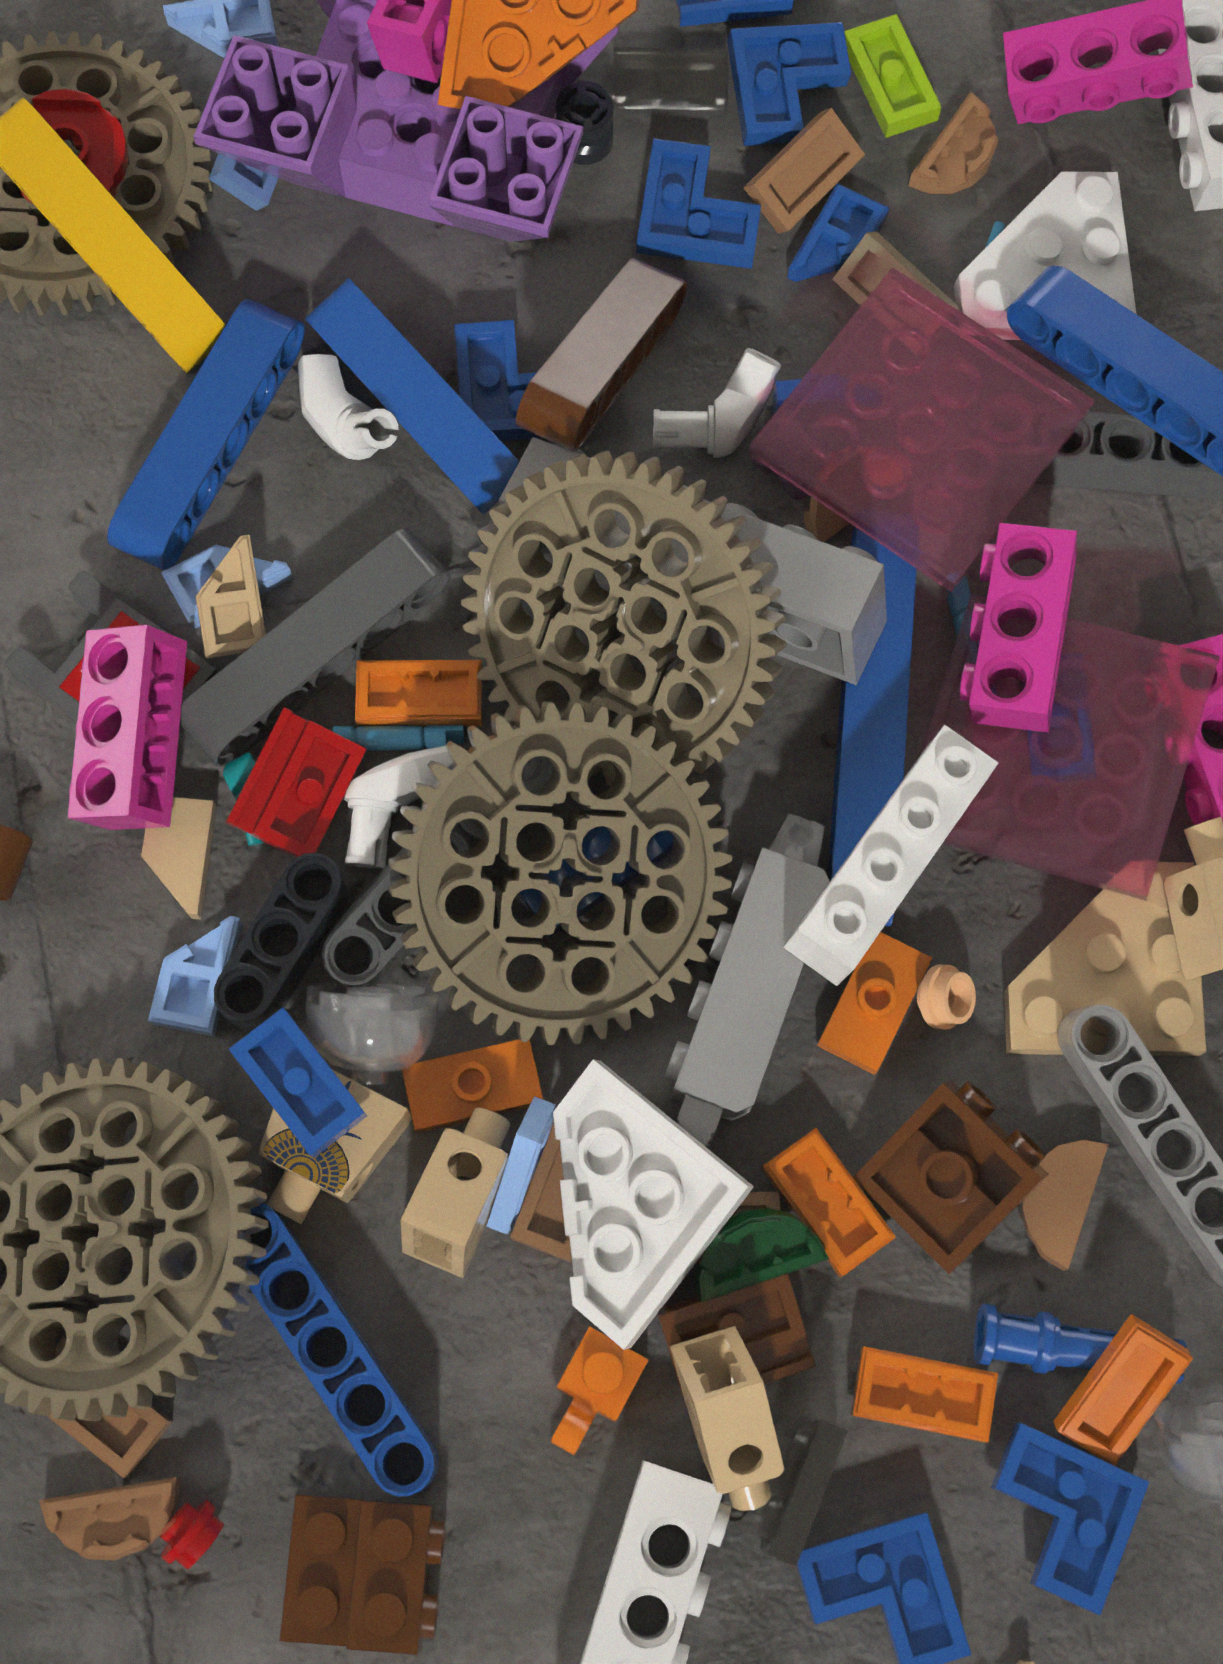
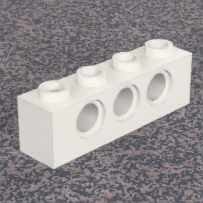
[1158,0,1223,211]
[783,725,998,986]
[580,1461,732,1664]

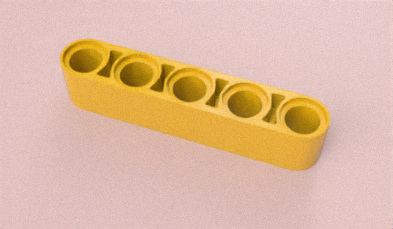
[0,97,226,374]

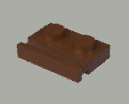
[657,1273,816,1410]

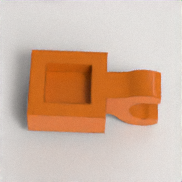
[551,1326,648,1455]

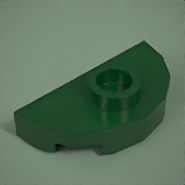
[695,1208,829,1303]

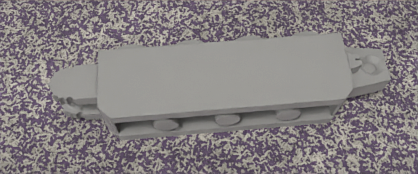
[665,814,830,1148]

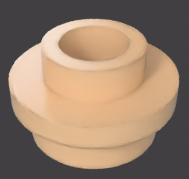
[917,964,976,1030]

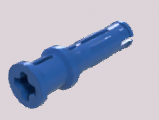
[974,1303,1187,1384]

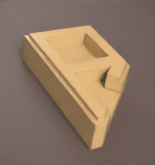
[195,535,266,658]
[141,797,217,919]

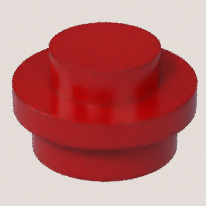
[159,1500,224,1569]

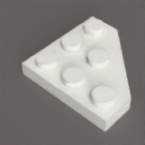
[953,172,1136,340]
[553,1059,754,1350]

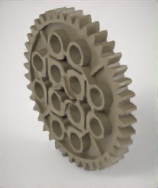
[0,31,214,316]
[461,451,786,786]
[388,701,732,1045]
[0,1058,269,1421]

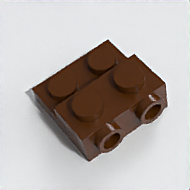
[853,1080,1049,1274]
[279,1494,446,1655]

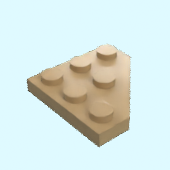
[1004,862,1206,1056]

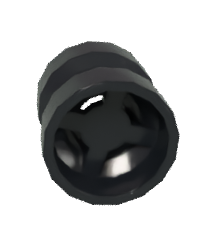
[556,81,614,165]

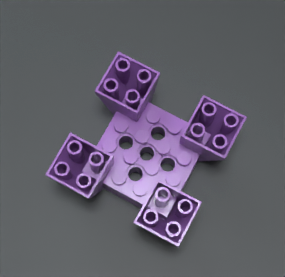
[193,0,620,242]

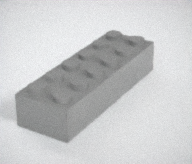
[499,437,887,685]

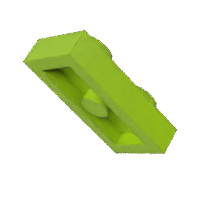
[844,14,942,138]

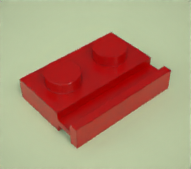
[225,707,367,858]

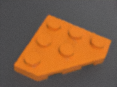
[437,0,639,109]

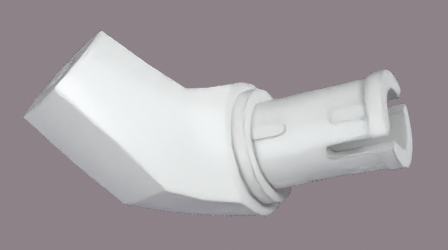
[653,348,781,458]
[298,354,398,460]
[344,745,453,869]

